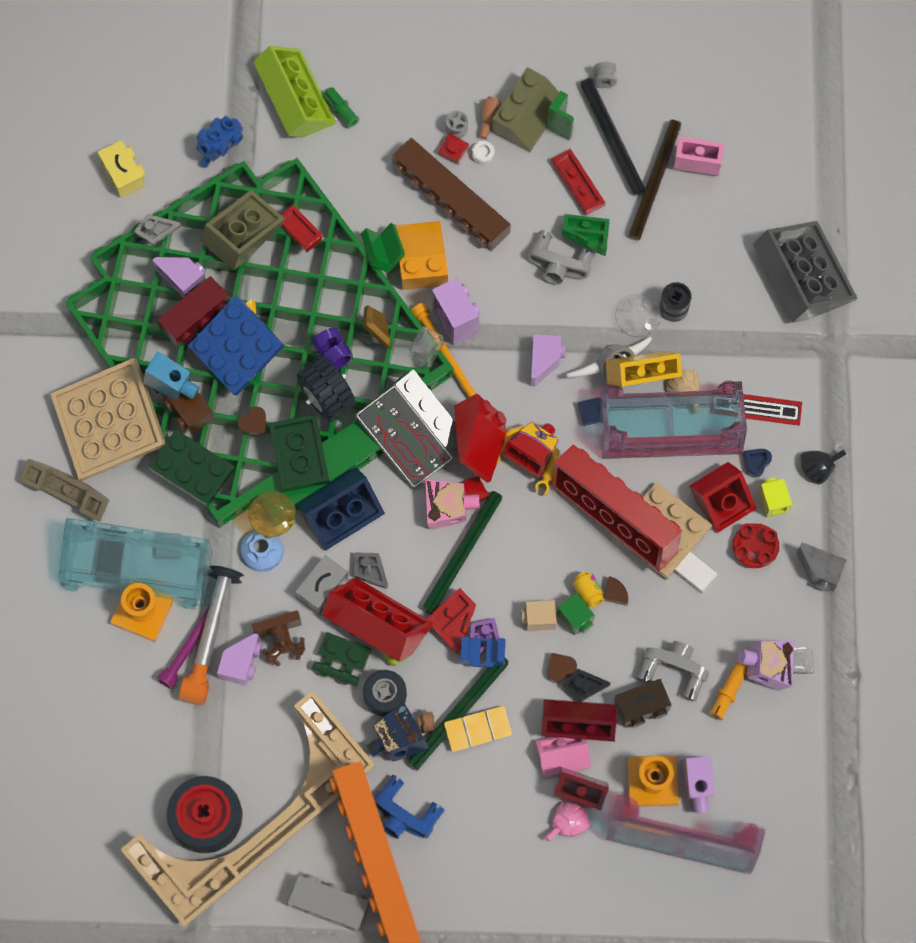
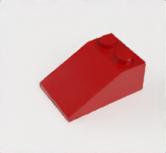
[454,394,507,483]

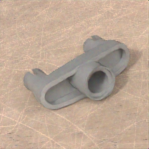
[528,230,595,285]
[636,641,709,702]

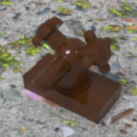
[252,610,305,666]

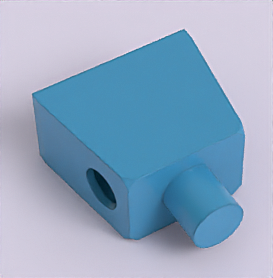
[143,351,200,400]

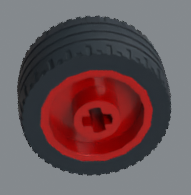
[167,776,243,853]

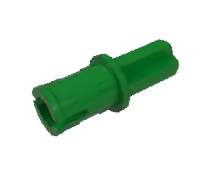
[323,87,359,128]

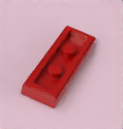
[551,149,606,216]

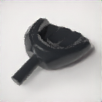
[800,449,847,485]

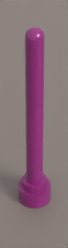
[156,605,210,689]

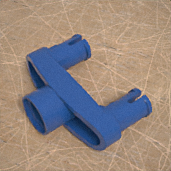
[373,775,445,839]

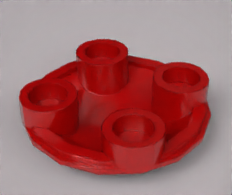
[732,523,779,568]

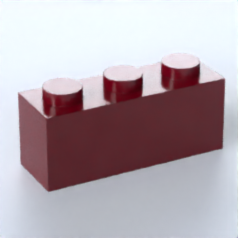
[157,276,230,347]
[541,699,617,742]

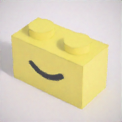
[98,140,146,198]

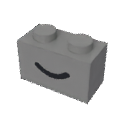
[295,555,349,614]

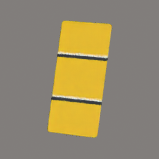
[444,706,512,752]

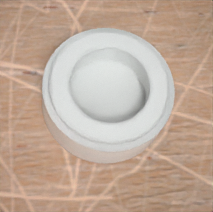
[472,141,495,165]

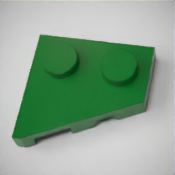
[562,214,610,256]

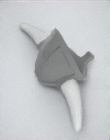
[566,336,652,378]

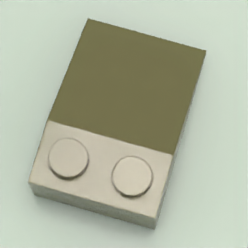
[200,190,285,270]

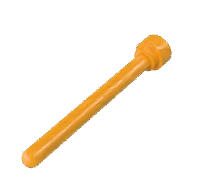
[411,302,477,398]

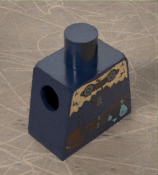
[366,702,429,762]

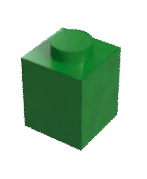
[557,593,595,635]

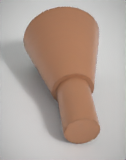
[479,96,502,139]

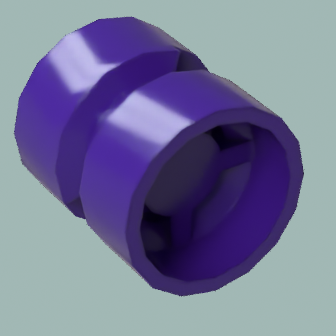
[311,327,353,370]

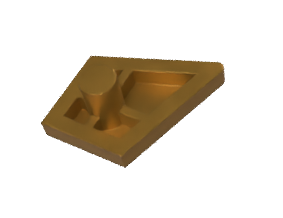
[363,305,391,349]

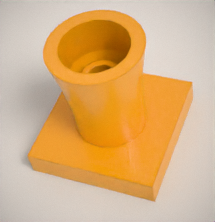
[110,580,175,642]
[627,756,679,808]

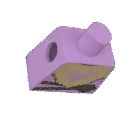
[738,640,794,691]

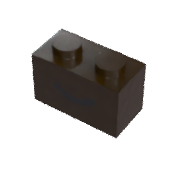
[614,678,672,728]

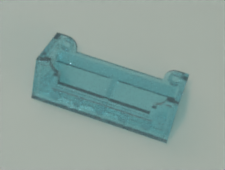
[58,518,213,609]

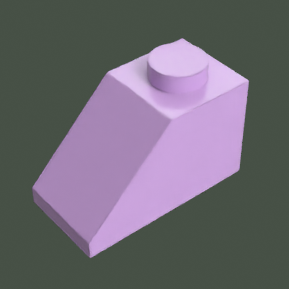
[152,257,206,298]
[530,334,565,386]

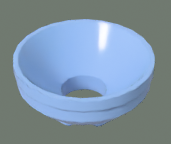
[240,529,284,572]

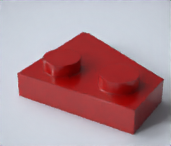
[427,588,476,655]

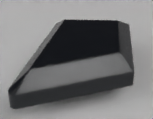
[561,668,611,702]

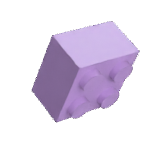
[432,278,481,345]

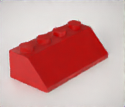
[322,578,433,662]

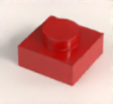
[438,133,469,165]

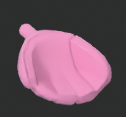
[545,801,590,842]

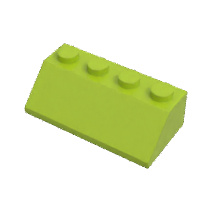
[253,46,336,137]

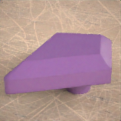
[470,618,500,654]

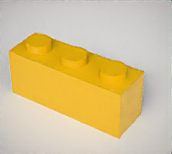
[606,351,682,387]

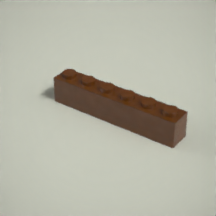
[392,137,511,251]

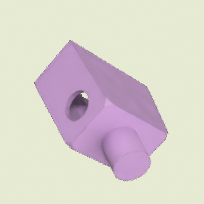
[681,756,714,813]

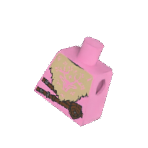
[425,480,480,530]

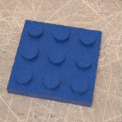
[188,296,285,396]

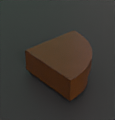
[604,576,628,606]

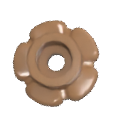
[418,710,435,734]

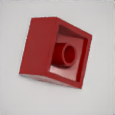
[689,462,757,533]

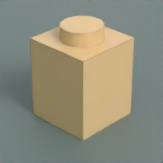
[521,600,557,631]

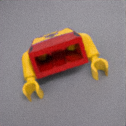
[497,422,560,496]

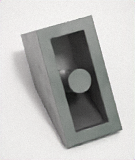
[797,542,847,591]

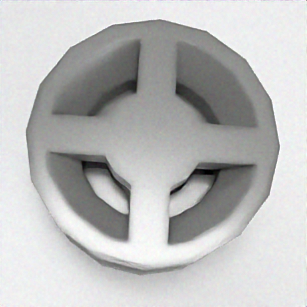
[594,62,617,88]
[446,111,468,138]

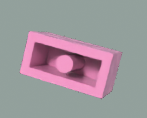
[674,137,724,176]

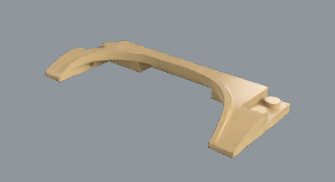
[120,690,376,927]

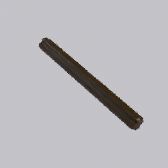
[629,119,681,240]

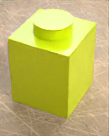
[758,478,792,517]

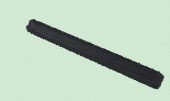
[581,78,645,195]

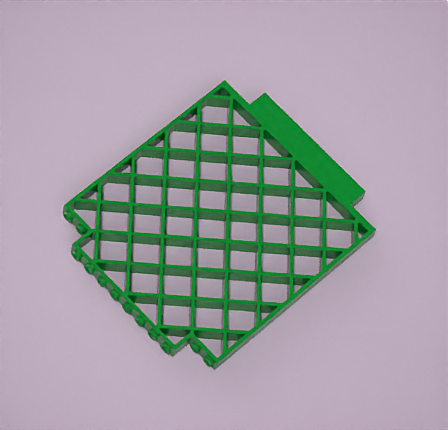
[65,158,454,528]

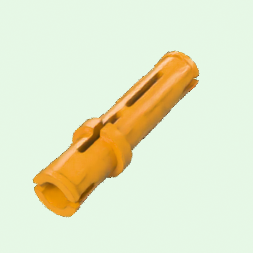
[709,660,747,721]

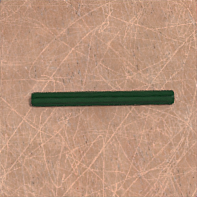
[423,491,502,614]
[408,658,509,770]

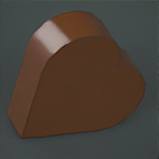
[238,406,266,435]
[547,653,577,683]

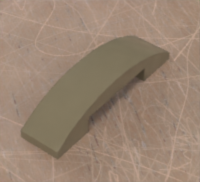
[19,459,109,522]

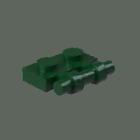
[311,632,372,687]

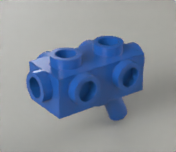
[195,115,243,167]

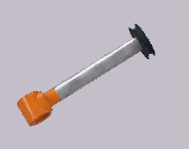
[179,565,244,705]

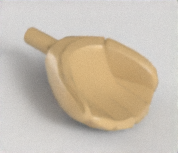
[666,369,700,414]

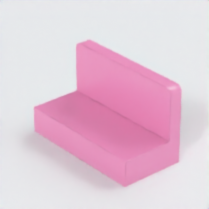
[535,737,591,777]

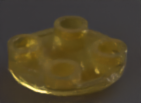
[249,491,296,539]

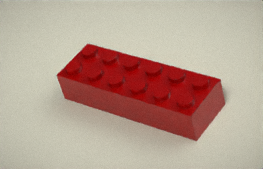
[552,444,682,572]

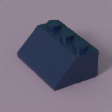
[296,467,385,551]

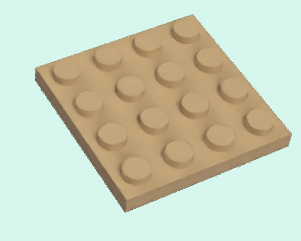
[50,358,166,481]

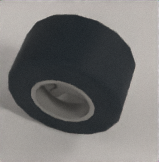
[363,670,407,717]

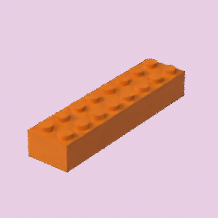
[329,761,421,943]

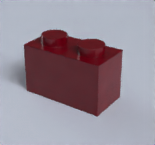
[554,767,609,811]

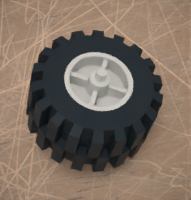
[297,357,355,422]

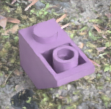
[217,634,263,686]

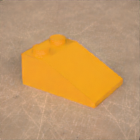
[395,221,448,290]

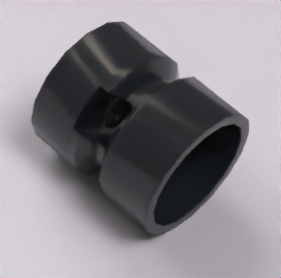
[659,282,692,322]

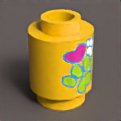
[572,571,605,608]

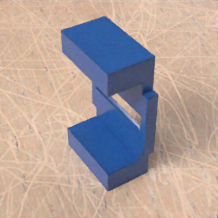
[461,637,506,668]

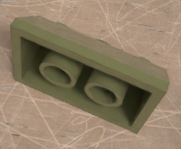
[492,67,559,152]

